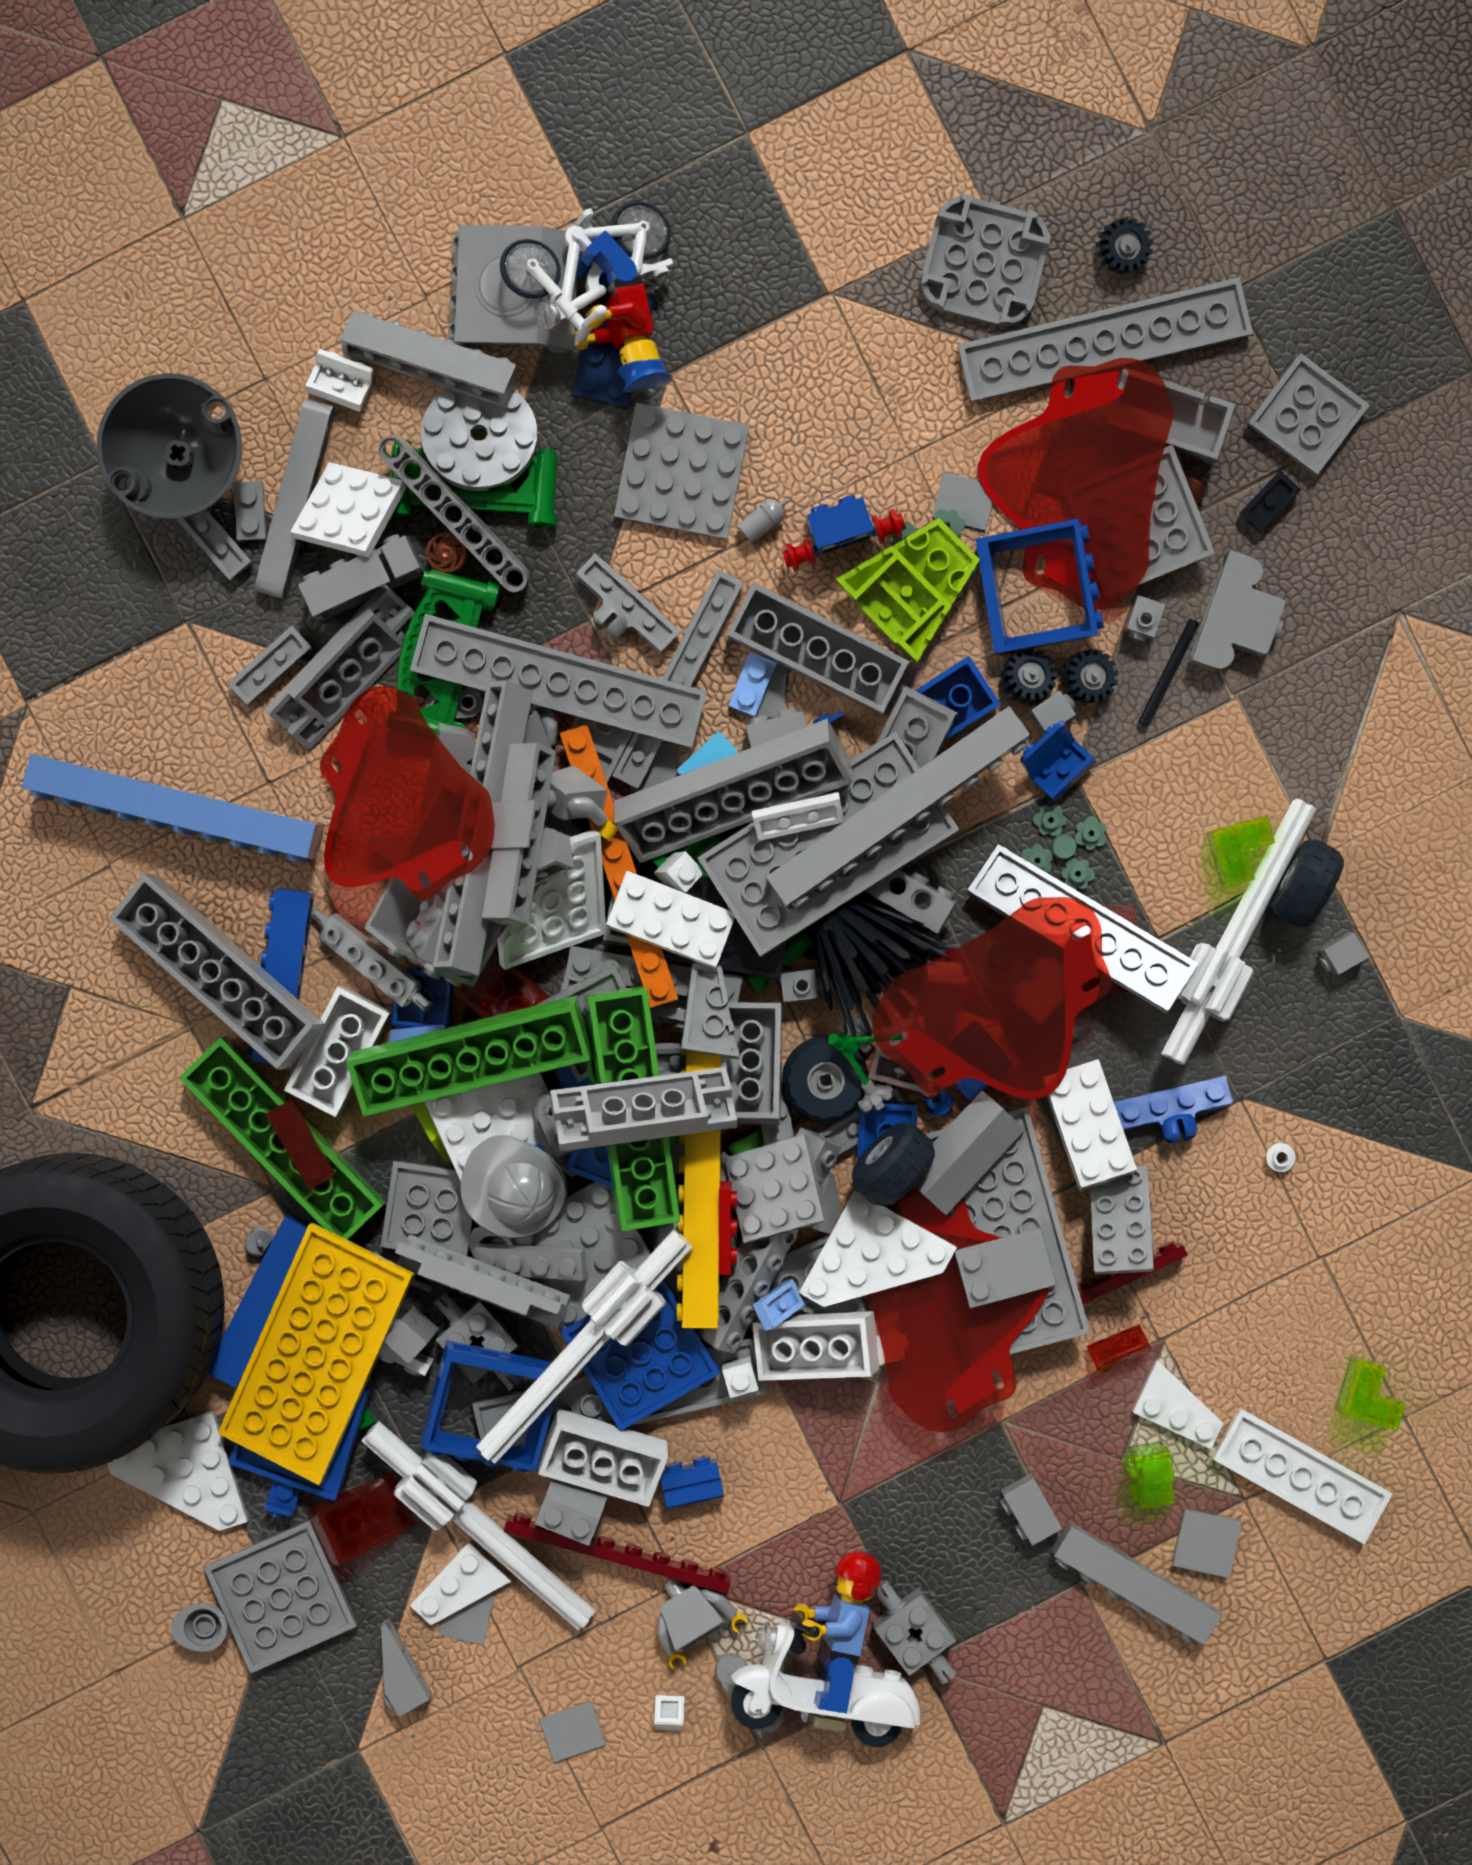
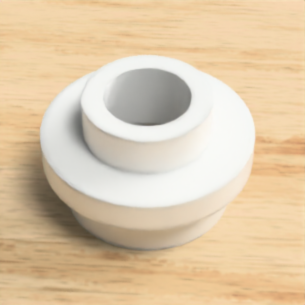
[1266,1143,1295,1172]

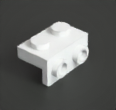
[305,349,373,412]

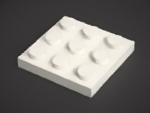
[291,462,407,558]

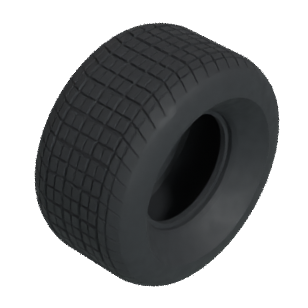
[0,1153,225,1474]

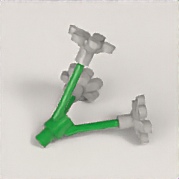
[828,1015,926,1112]

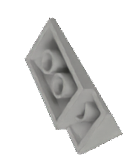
[915,1091,1025,1215]

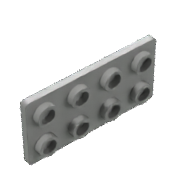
[1090,1165,1154,1275]

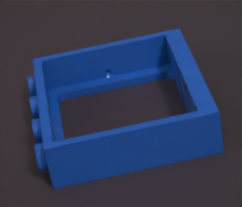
[975,519,1105,655]
[421,1340,556,1472]

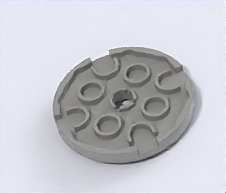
[421,388,538,491]

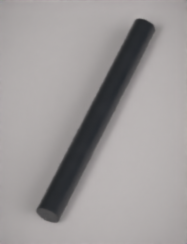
[1138,618,1200,727]

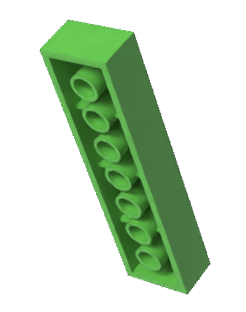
[585,986,680,1231]
[346,995,593,1117]
[179,1036,386,1240]

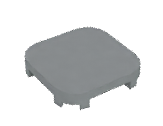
[921,194,1050,327]

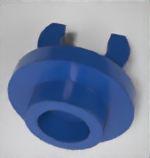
[922,1085,954,1117]

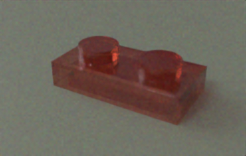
[1086,1324,1152,1374]

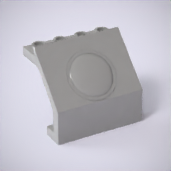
[448,225,577,354]

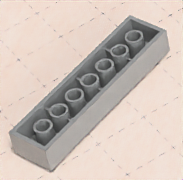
[614,719,853,863]
[108,874,325,1070]

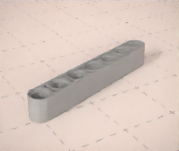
[255,399,335,599]
[378,435,530,592]

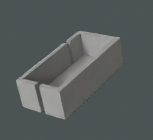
[1102,367,1235,465]
[298,534,424,622]

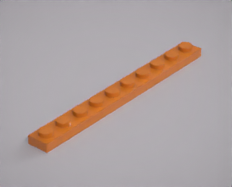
[560,724,679,1009]

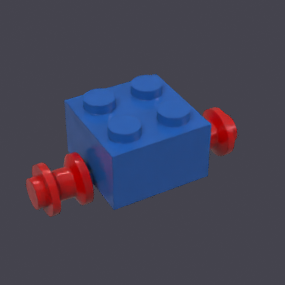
[782,495,906,572]

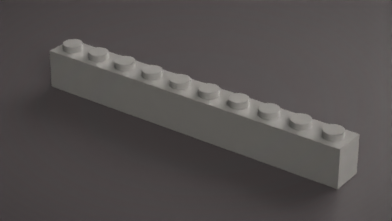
[432,680,533,976]
[766,706,1030,909]

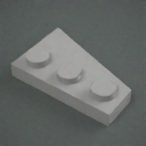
[680,963,740,1059]

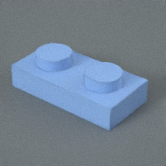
[728,652,777,717]
[753,1279,805,1331]

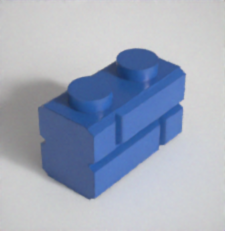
[660,1456,724,1509]

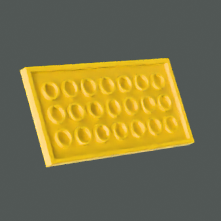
[218,1223,415,1485]

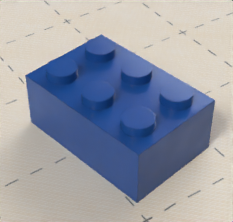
[894,656,1001,741]

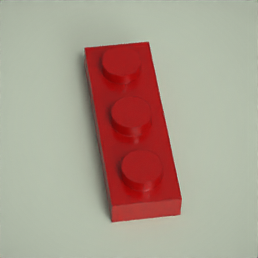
[719,1181,737,1275]

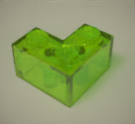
[1206,815,1275,887]
[1335,1354,1406,1432]
[1124,1441,1175,1509]

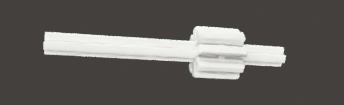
[1161,798,1317,1065]
[476,1229,693,1464]
[361,1421,595,1630]

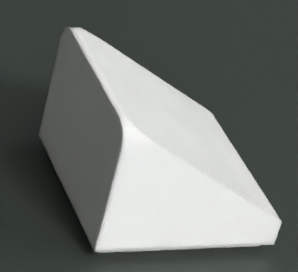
[654,1695,684,1731]

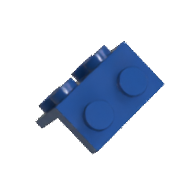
[1020,720,1097,802]

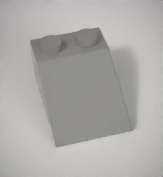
[955,1228,1056,1308]

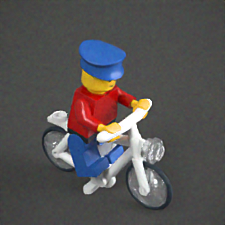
[500,201,673,393]

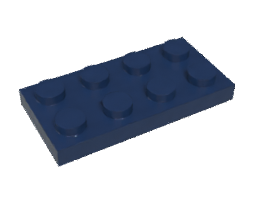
[572,293,655,409]

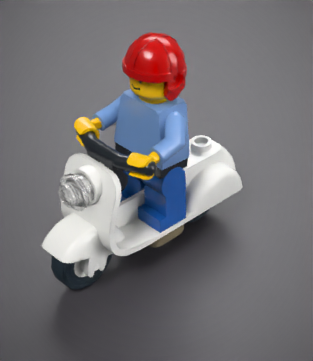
[731,1551,920,1747]

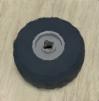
[1270,839,1344,927]
[782,1036,869,1123]
[852,1122,935,1207]

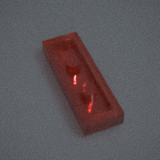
[265,1099,336,1190]

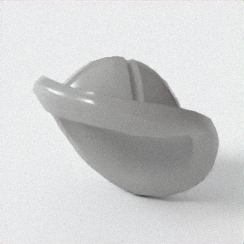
[461,1135,567,1238]

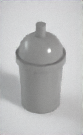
[737,498,788,543]

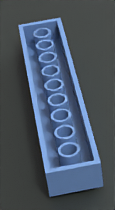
[22,754,324,864]

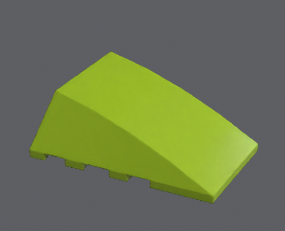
[835,518,980,662]

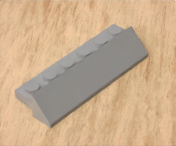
[264,584,415,751]
[550,1067,737,1152]
[395,1234,570,1331]

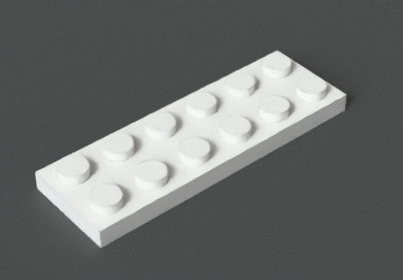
[1211,1407,1393,1545]

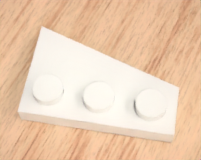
[1131,1359,1224,1449]
[410,1540,512,1625]

